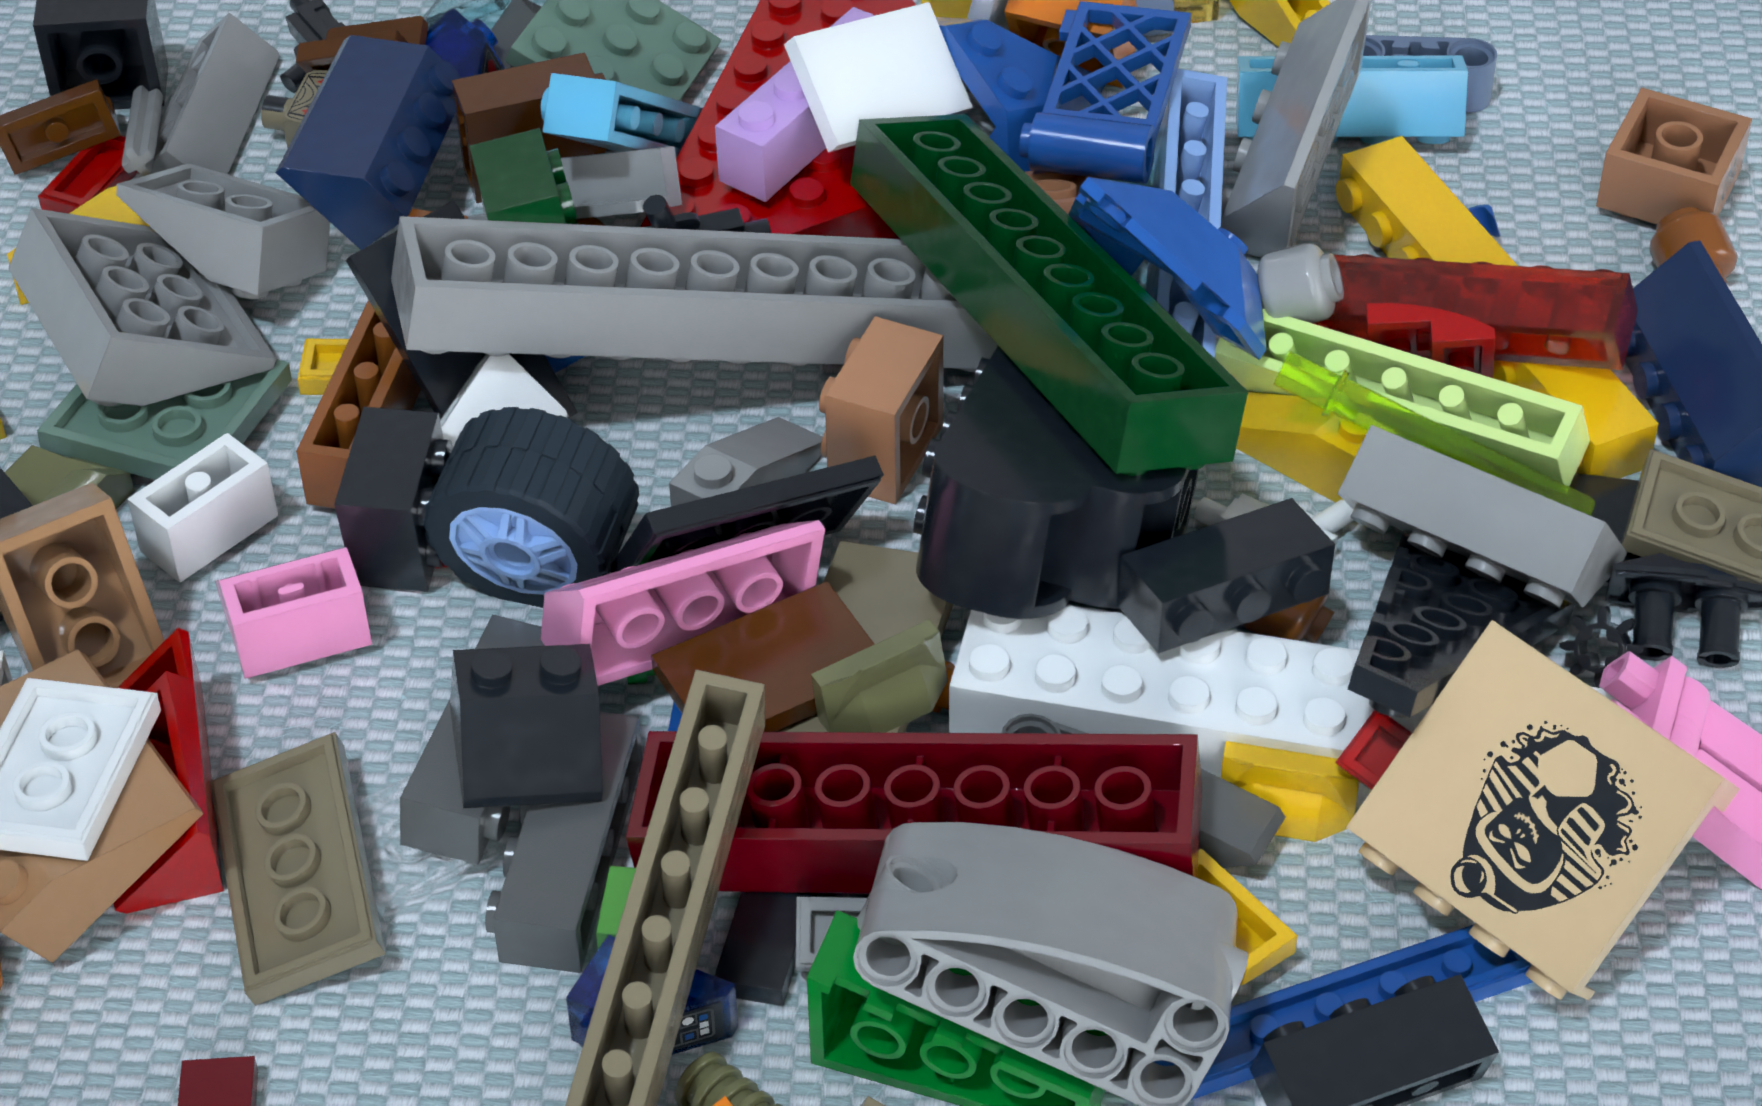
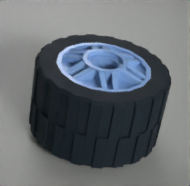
[423,407,640,608]

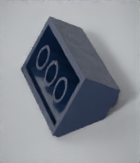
[275,35,462,250]
[1610,240,1762,487]

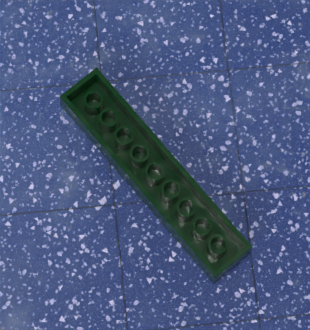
[850,114,1248,476]

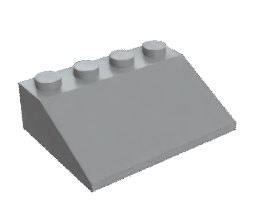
[1221,0,1372,258]
[8,208,277,406]

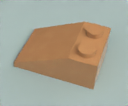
[0,483,165,688]

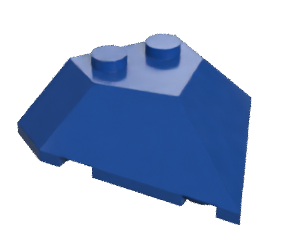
[936,17,1106,172]
[1068,177,1267,360]

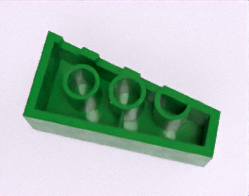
[807,910,1108,1106]

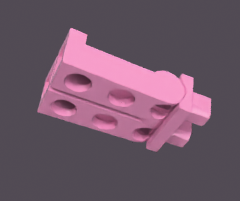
[1599,651,1762,890]

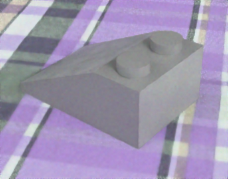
[116,163,330,299]

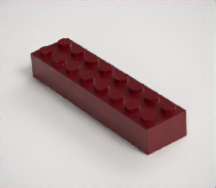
[626,731,1203,894]

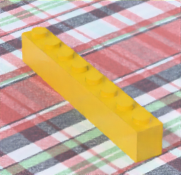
[1335,136,1659,478]

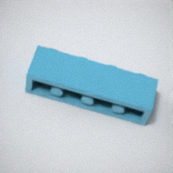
[1236,55,1468,144]
[541,73,703,158]

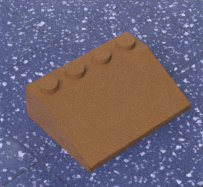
[0,649,204,963]

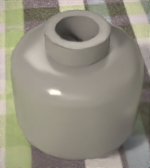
[1257,243,1344,323]

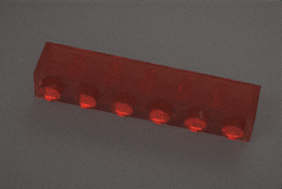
[1312,254,1638,370]

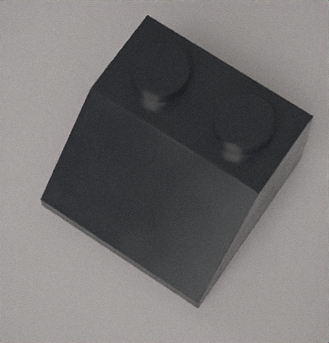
[450,644,603,808]

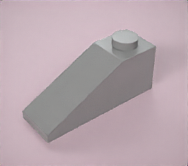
[669,417,823,506]

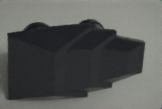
[1605,553,1762,668]

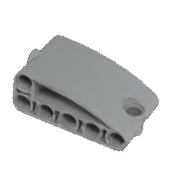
[853,822,1248,1106]

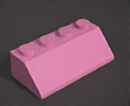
[541,520,825,686]

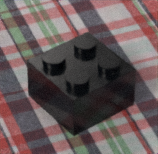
[33,0,168,110]
[334,407,453,592]

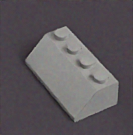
[1337,425,1627,608]

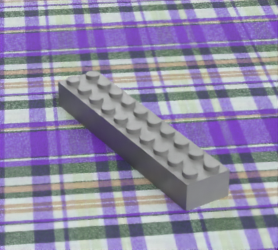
[391,216,998,372]

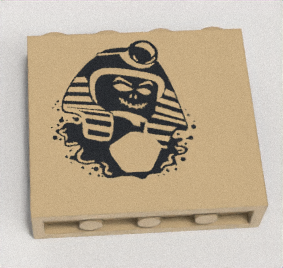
[1346,620,1740,1000]

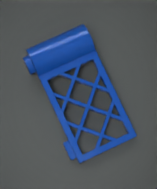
[1019,1,1191,184]

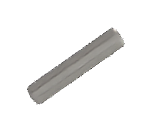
[121,85,163,176]

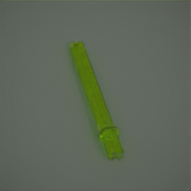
[1273,350,1595,516]

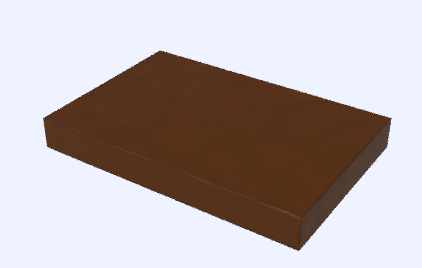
[651,581,874,732]

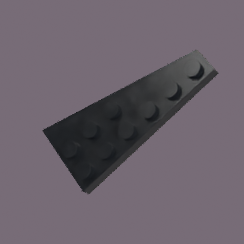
[1347,531,1575,718]

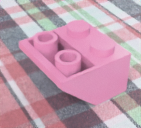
[215,547,372,679]

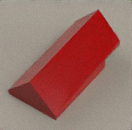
[114,628,224,914]

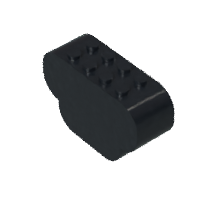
[913,346,1199,619]

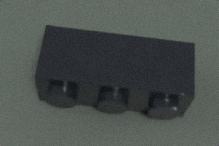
[1117,498,1335,654]
[1250,974,1499,1106]

